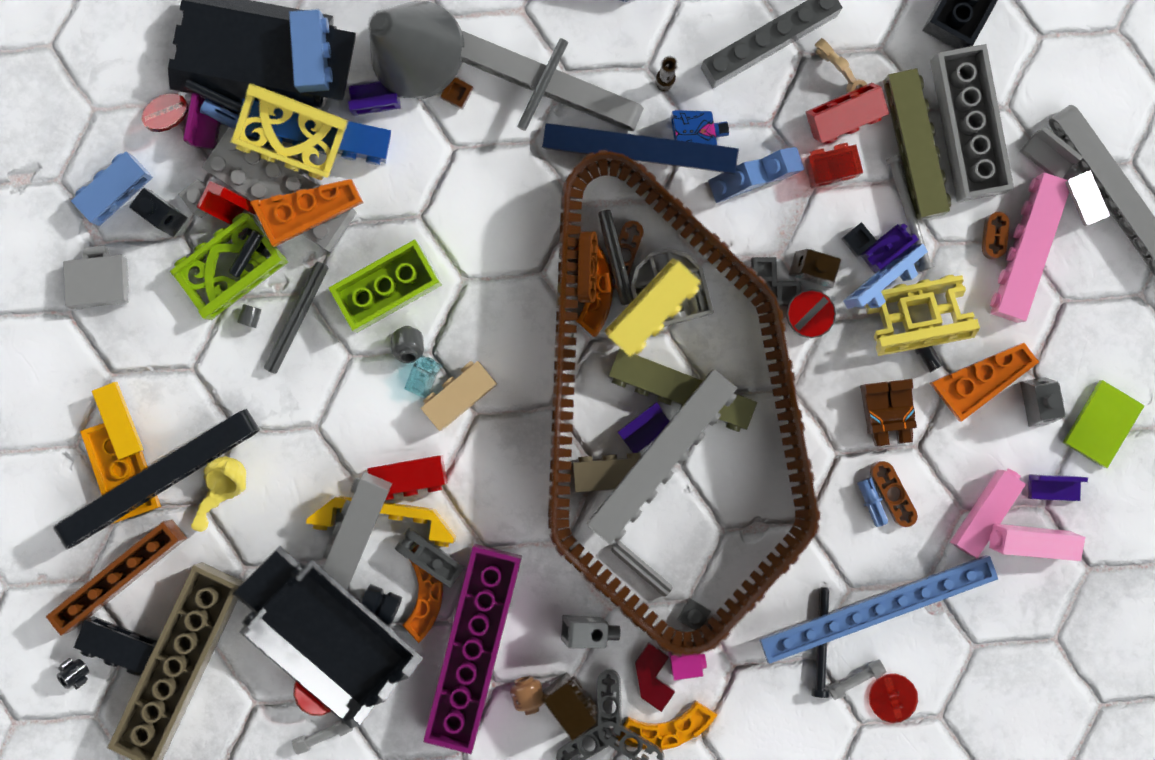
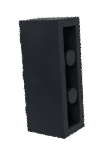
[73,616,157,676]

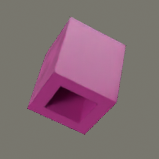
[669,651,707,680]

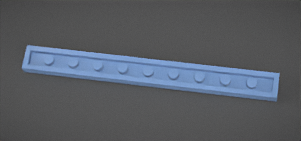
[759,555,998,664]

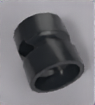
[361,584,403,627]

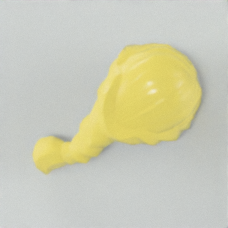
[191,456,247,532]

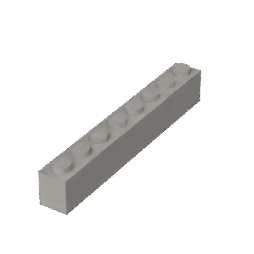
[587,369,738,544]

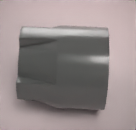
[237,304,261,328]

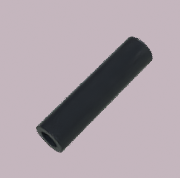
[228,230,264,278]

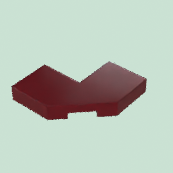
[635,642,675,712]

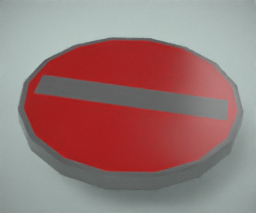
[787,289,836,338]

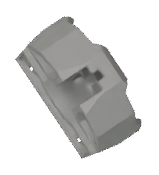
[630,248,714,327]

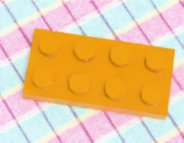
[80,423,161,524]

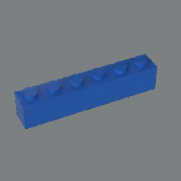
[240,99,391,165]

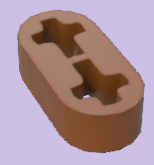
[982,212,1010,259]

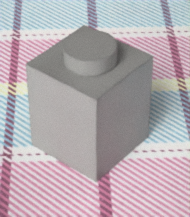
[179,179,208,218]

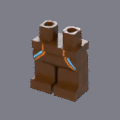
[860,379,917,446]

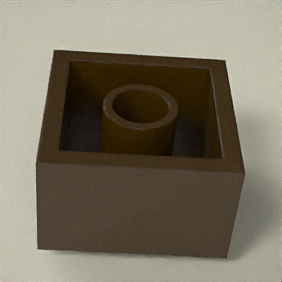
[542,673,598,741]

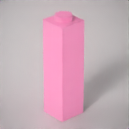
[950,468,1026,558]
[989,524,1085,561]

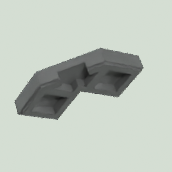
[751,257,801,306]

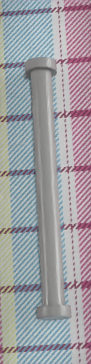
[886,155,934,271]

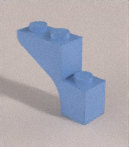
[708,147,805,203]

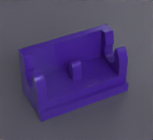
[860,223,919,273]

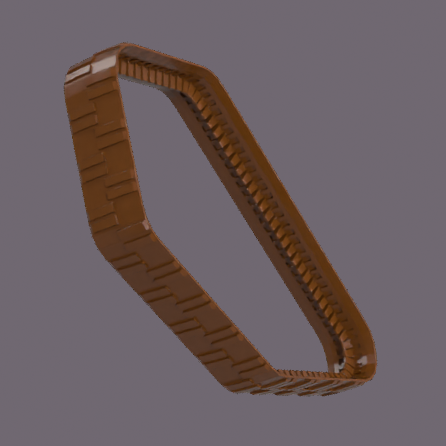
[548,150,821,657]

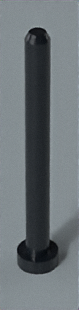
[811,587,829,698]

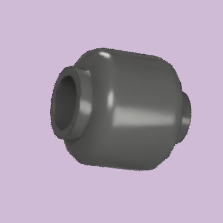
[391,326,424,364]

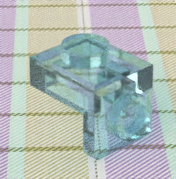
[404,356,442,398]

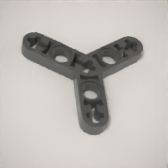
[556,670,665,760]

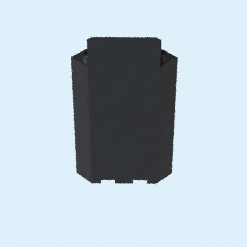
[168,0,356,109]
[232,546,423,728]

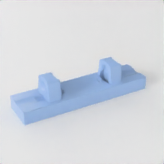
[843,244,928,309]

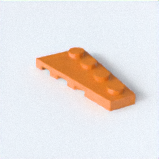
[250,179,364,247]
[930,343,1039,421]

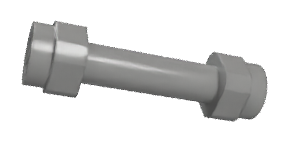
[827,659,887,700]
[292,719,353,755]

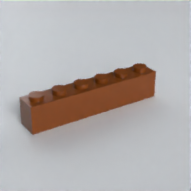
[45,519,187,636]

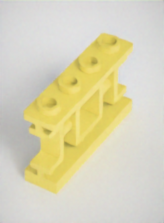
[864,275,980,356]

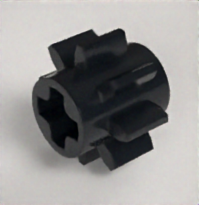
[56,658,89,690]

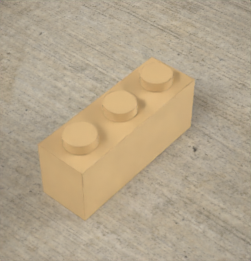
[421,361,498,431]

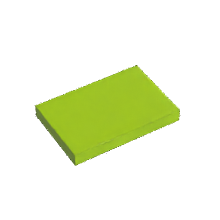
[1062,380,1145,468]

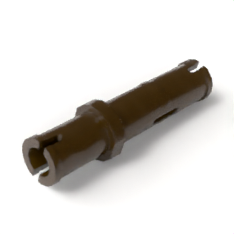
[656,56,677,92]

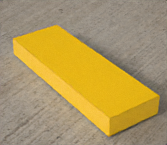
[92,382,144,460]

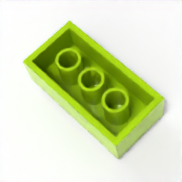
[329,239,442,333]

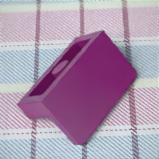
[183,93,224,150]

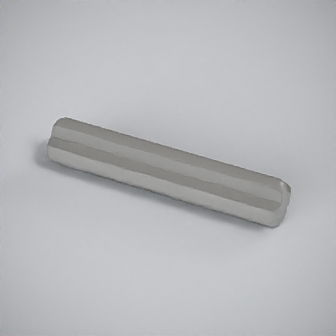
[611,541,672,596]

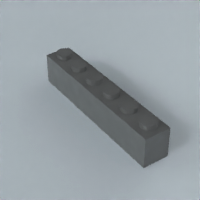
[701,0,843,89]

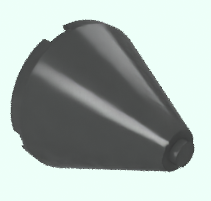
[369,1,464,100]

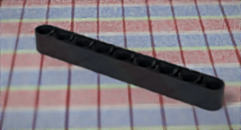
[53,409,260,550]

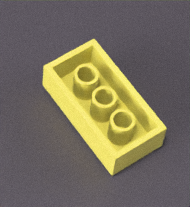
[605,258,701,357]

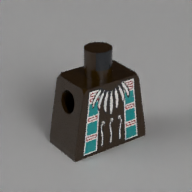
[789,249,841,288]

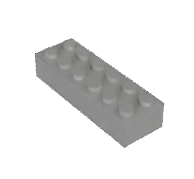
[930,44,1014,202]
[202,127,357,253]

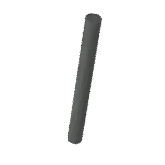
[517,38,568,131]

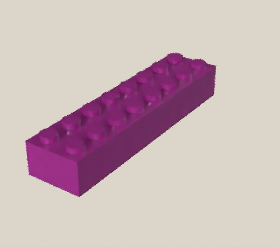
[423,544,522,754]

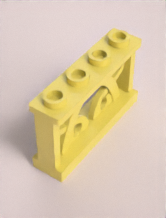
[231,84,349,180]

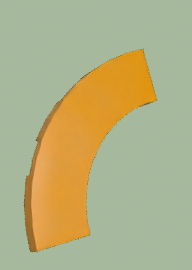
[616,700,717,750]

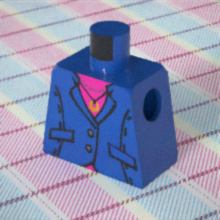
[671,110,729,145]

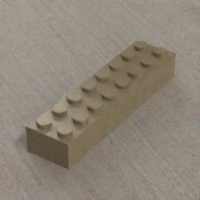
[107,562,244,760]

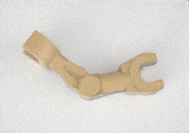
[814,38,867,93]

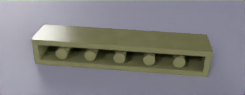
[883,68,952,220]
[608,348,758,432]

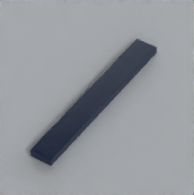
[542,123,739,174]

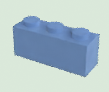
[289,9,333,93]
[71,151,153,226]

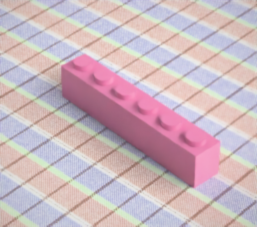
[990,173,1069,323]

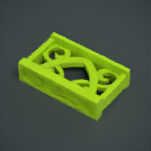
[170,213,288,320]

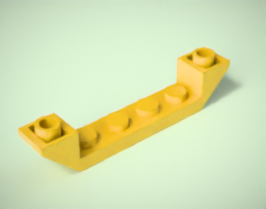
[306,496,456,547]

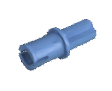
[857,477,888,527]

